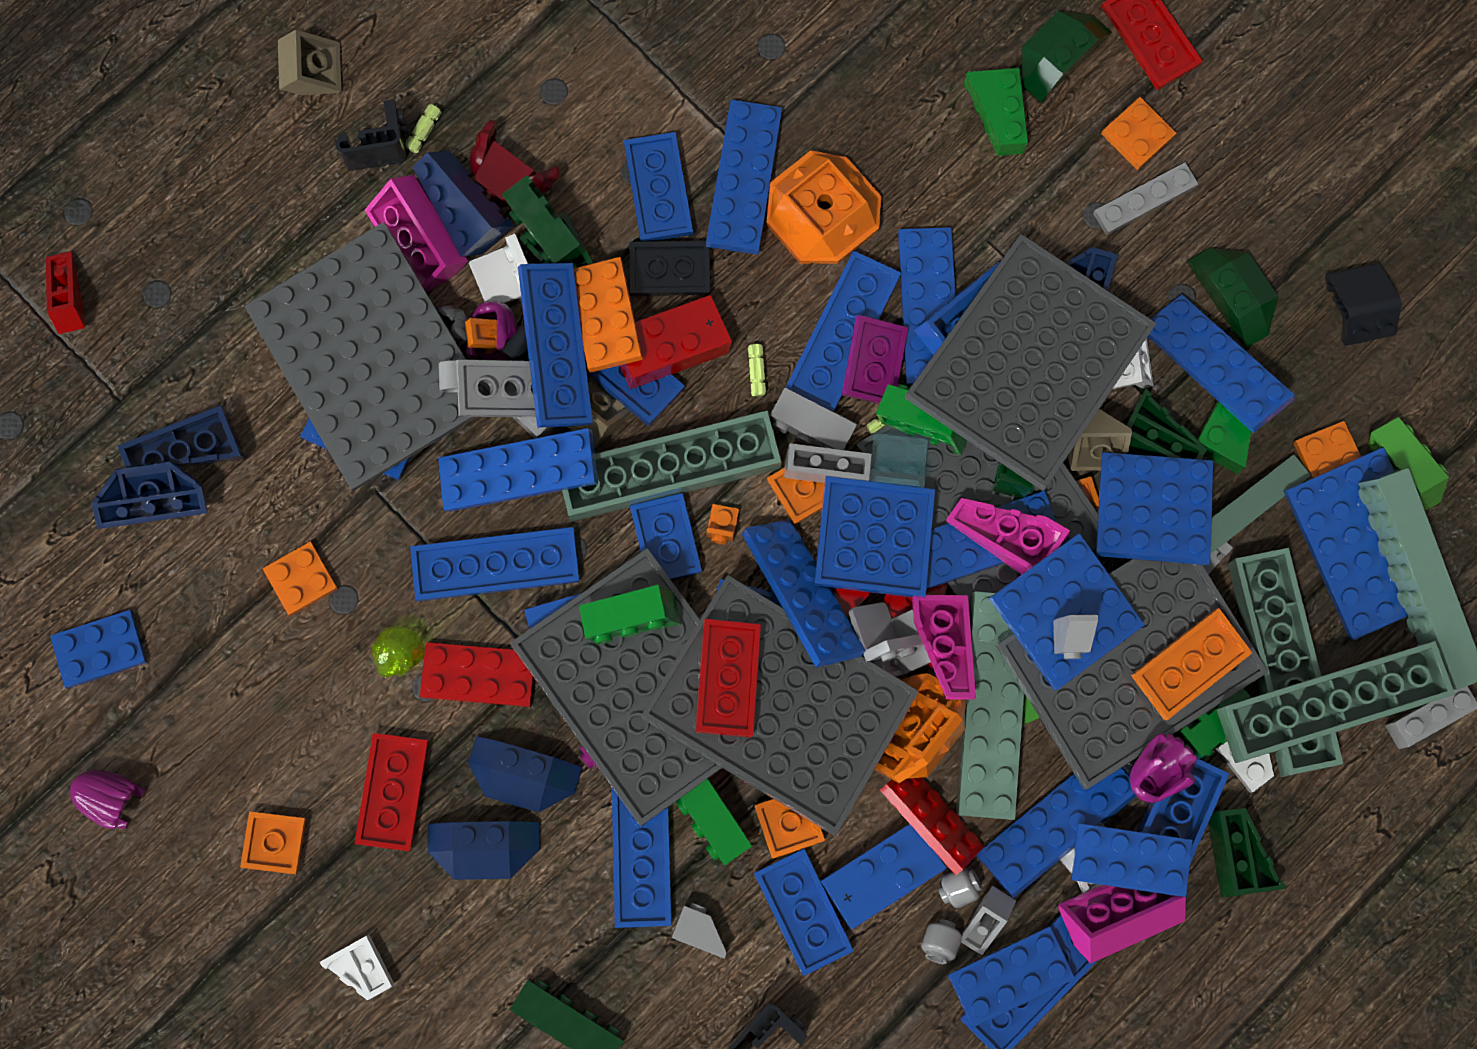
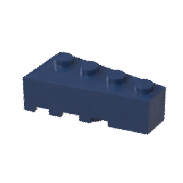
[412,151,514,257]
[117,405,246,468]

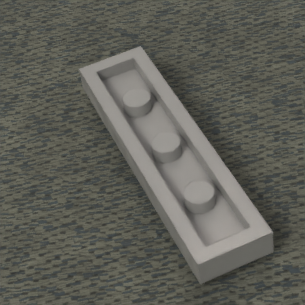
[1093,163,1198,236]

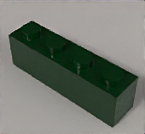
[509,978,625,1049]

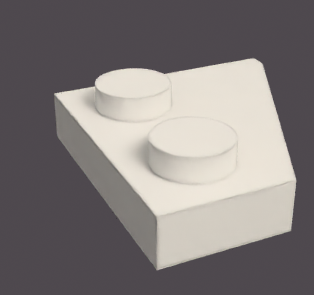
[1216,742,1274,793]
[320,935,395,1000]

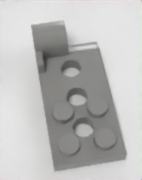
[438,360,536,417]

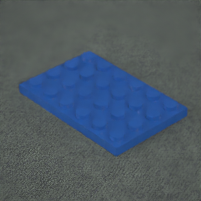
[1283,447,1408,640]

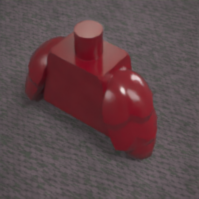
[470,120,561,205]

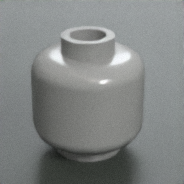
[938,867,982,908]
[922,919,962,964]

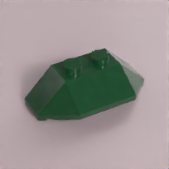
[1022,11,1112,104]
[1187,248,1279,350]

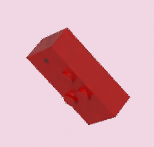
[620,295,732,390]

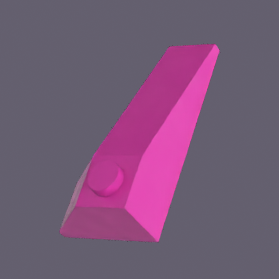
[946,498,1070,574]
[912,595,976,700]

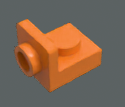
[465,318,497,354]
[706,504,739,545]

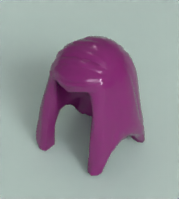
[466,300,518,361]
[1130,733,1198,803]
[70,770,146,829]

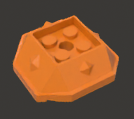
[766,150,881,264]
[874,673,967,783]

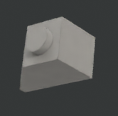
[1053,615,1098,659]
[961,886,1016,955]
[672,903,727,959]

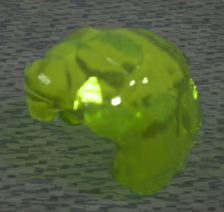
[371,626,424,677]

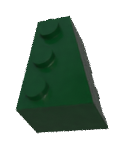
[1125,389,1207,460]

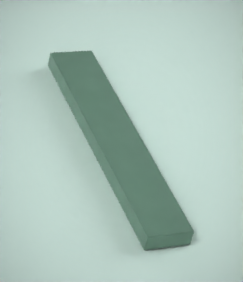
[1211,455,1311,554]

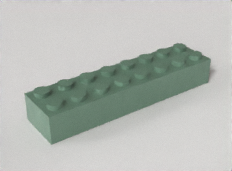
[562,411,781,522]
[1358,468,1477,690]
[1228,548,1343,777]
[955,591,1024,820]
[1217,641,1455,763]

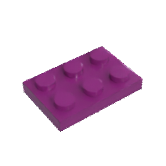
[842,315,908,404]

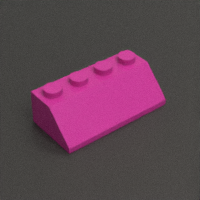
[365,175,468,293]
[1058,885,1186,964]

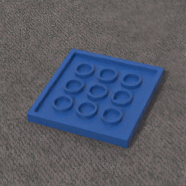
[1096,452,1213,565]
[814,476,935,598]
[989,533,1144,691]

